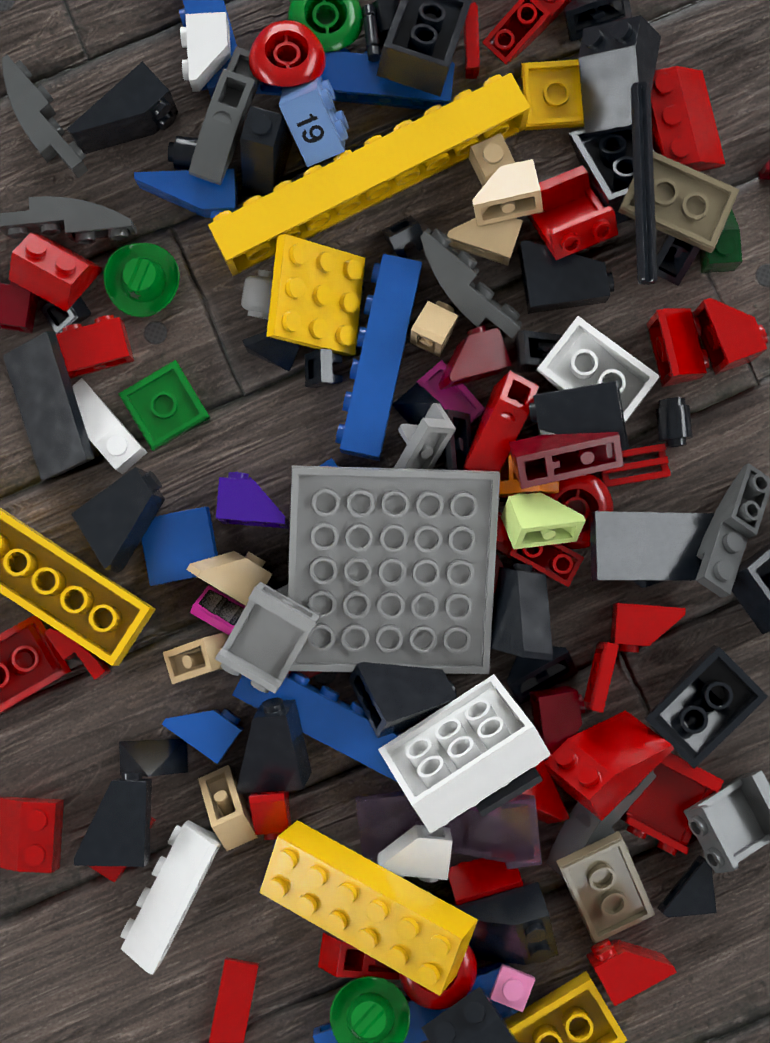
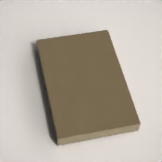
[618,151,740,253]
[556,831,655,944]

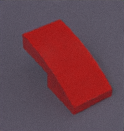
[44,628,111,680]

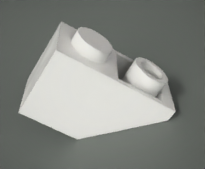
[180,12,231,92]
[377,825,453,882]

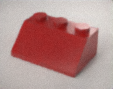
[651,66,726,172]

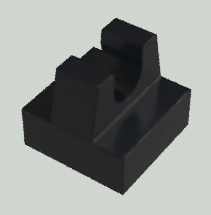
[382,215,424,258]
[304,349,343,388]

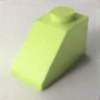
[501,492,586,550]

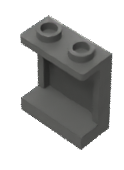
[683,770,770,874]

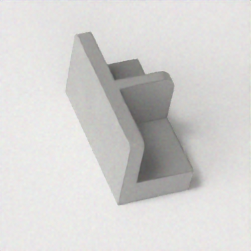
[394,403,456,469]

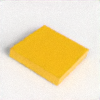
[521,59,584,131]

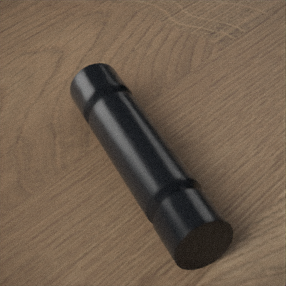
[362,4,381,62]

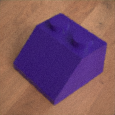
[216,472,290,529]

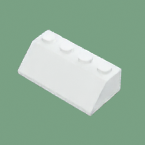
[120,820,221,975]

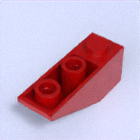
[463,371,539,472]

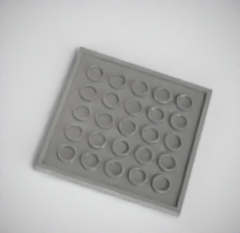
[287,465,500,674]

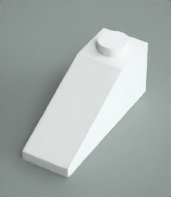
[72,378,148,474]

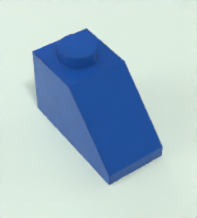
[162,708,244,764]

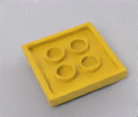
[266,234,365,356]

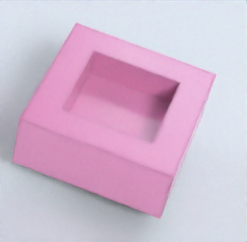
[489,964,536,1012]

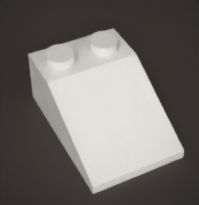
[537,316,660,423]

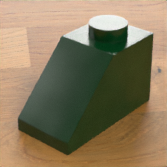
[699,209,742,273]

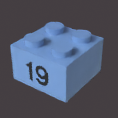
[279,76,349,167]

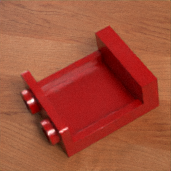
[527,165,619,260]
[621,753,724,856]

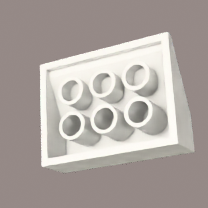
[378,674,551,834]

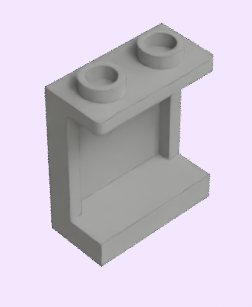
[215,582,320,693]

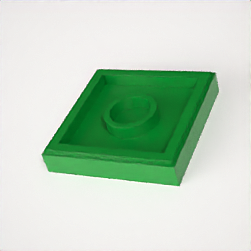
[118,360,210,452]

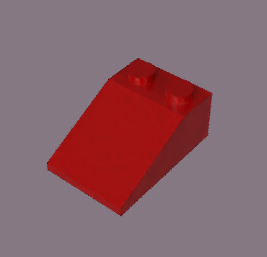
[0,615,71,714]
[543,710,674,821]

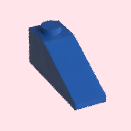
[134,169,238,221]

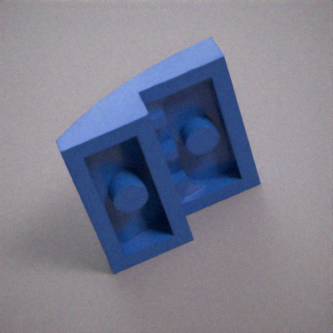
[141,507,218,586]

